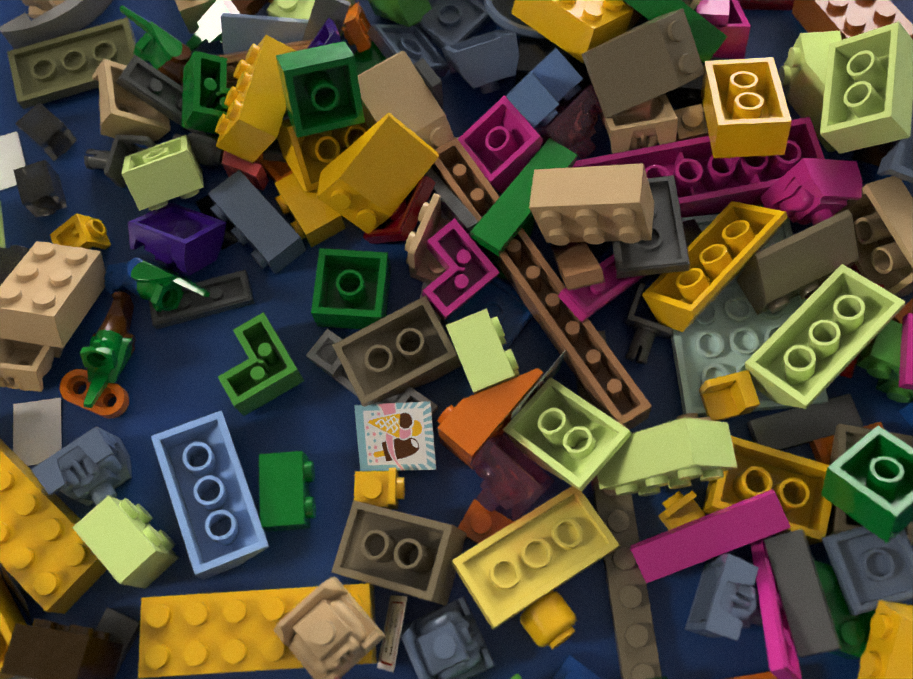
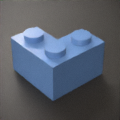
[506,48,583,128]

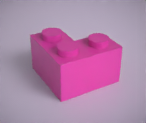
[422,218,500,321]

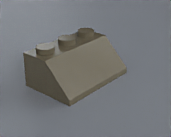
[736,209,859,315]

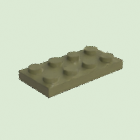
[7,18,136,109]

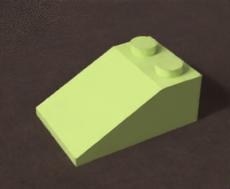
[778,31,842,152]
[503,377,632,491]

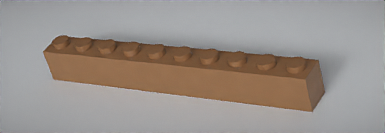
[431,137,652,430]

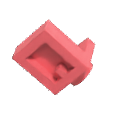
[221,151,269,191]

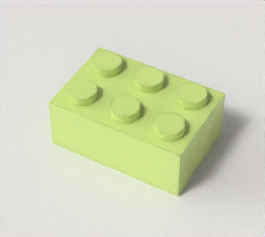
[820,22,913,154]
[597,417,738,496]

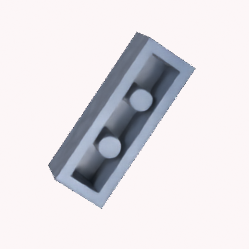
[208,170,306,275]

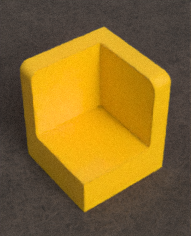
[698,370,760,421]

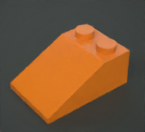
[437,368,543,470]

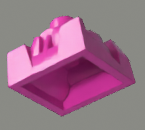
[760,158,862,226]

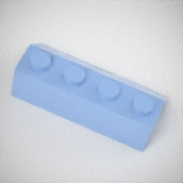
[151,410,269,580]

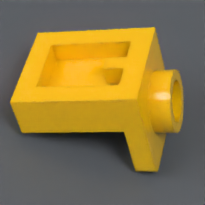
[50,213,111,249]
[354,468,405,509]
[658,490,706,530]

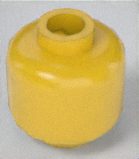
[520,591,577,650]

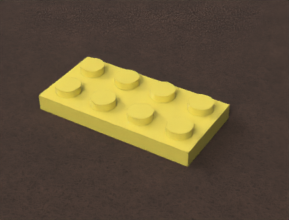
[451,486,620,629]

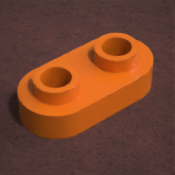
[59,369,129,419]

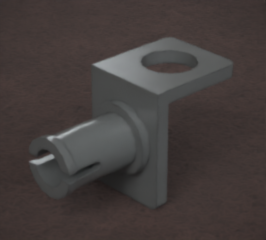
[84,134,156,188]
[624,282,674,365]

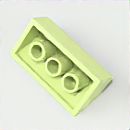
[745,264,906,409]

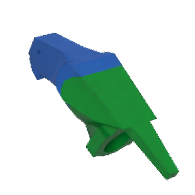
[104,257,210,312]

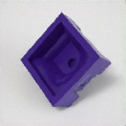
[128,202,226,276]

